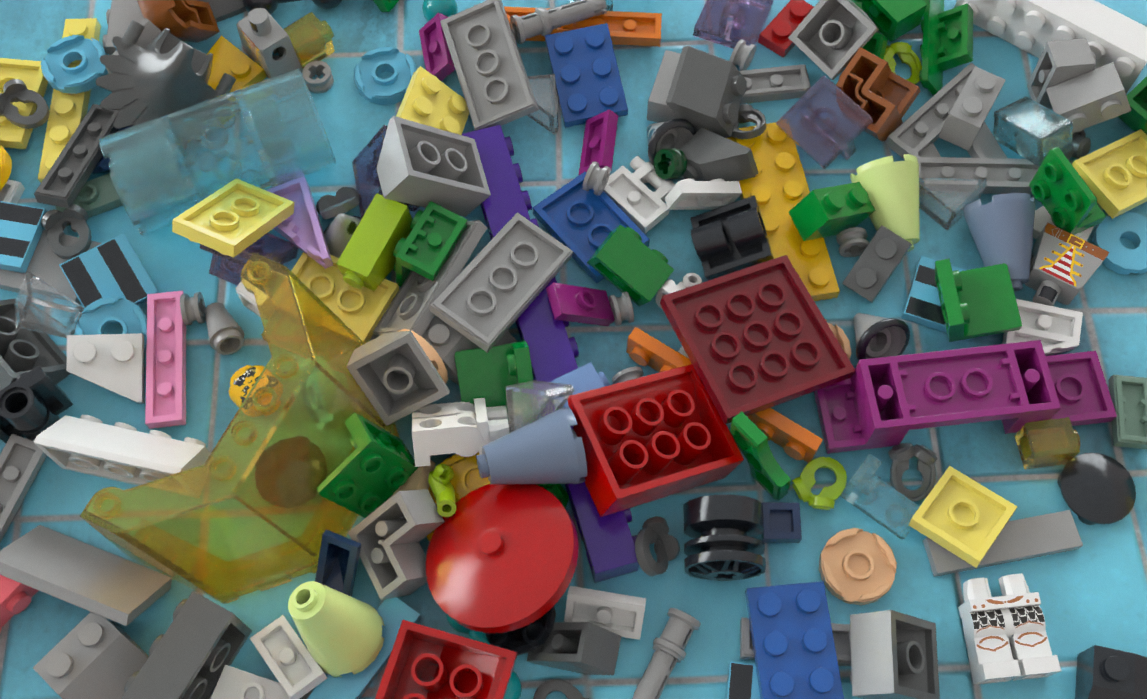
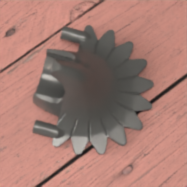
[96,20,236,152]

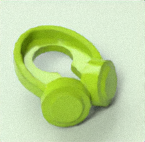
[883,42,922,85]
[792,457,847,510]

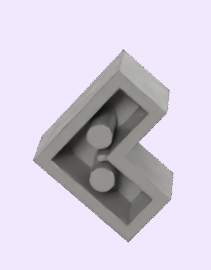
[348,489,444,600]

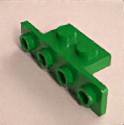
[919,0,973,96]

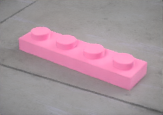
[145,290,186,429]

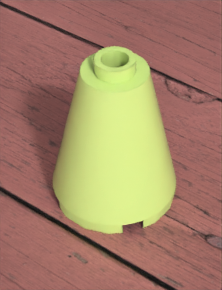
[850,154,920,252]
[288,581,384,677]

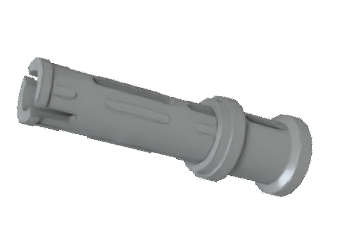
[510,0,607,44]
[632,608,701,699]

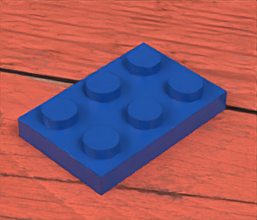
[545,23,628,128]
[533,172,650,284]
[745,581,844,699]

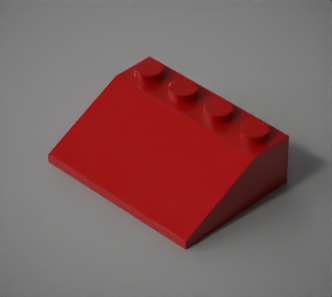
[567,364,744,517]
[375,620,518,699]

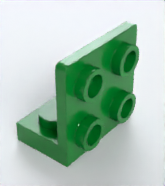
[1029,147,1106,235]
[393,201,468,287]
[935,258,1022,342]
[454,341,539,422]
[317,412,418,518]

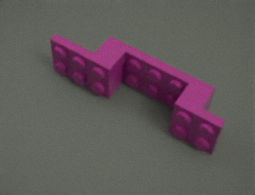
[814,340,1117,454]

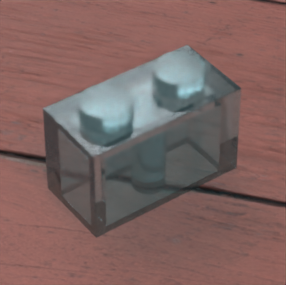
[993,96,1073,167]

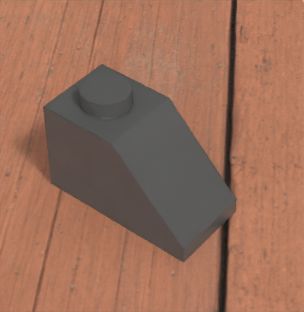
[680,128,758,181]
[527,622,621,675]

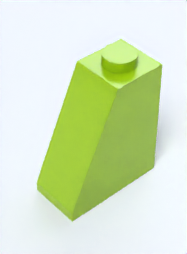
[336,193,413,291]

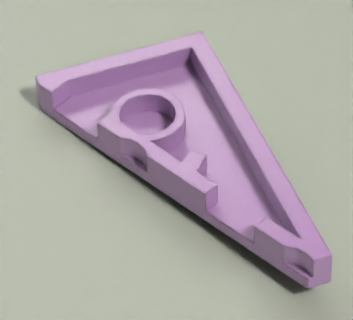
[266,176,334,269]

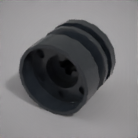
[683,495,766,581]

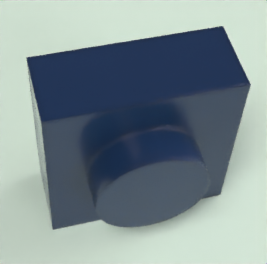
[761,502,802,543]

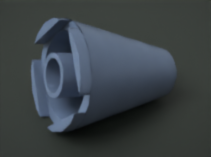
[963,193,1036,292]
[476,407,587,484]

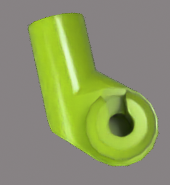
[428,463,456,517]

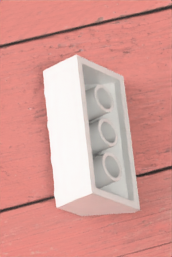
[34,415,215,499]

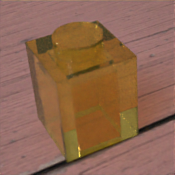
[284,12,335,69]
[1015,417,1080,470]

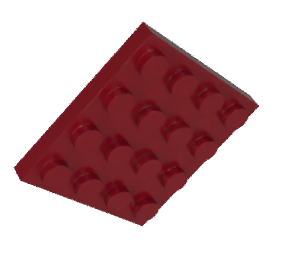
[660,255,856,424]

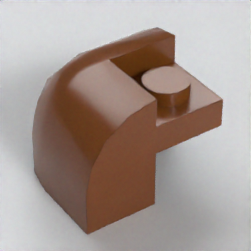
[137,0,220,43]
[836,47,921,142]

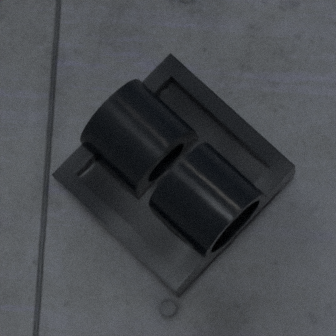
[690,195,774,281]
[0,366,73,443]

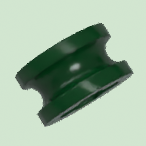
[654,148,687,179]

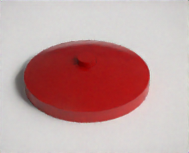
[426,484,579,633]

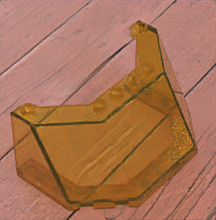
[80,252,400,604]

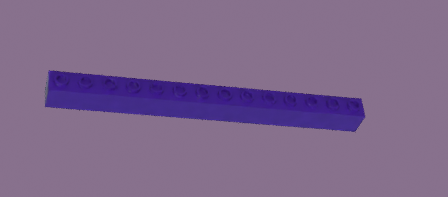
[462,125,639,583]

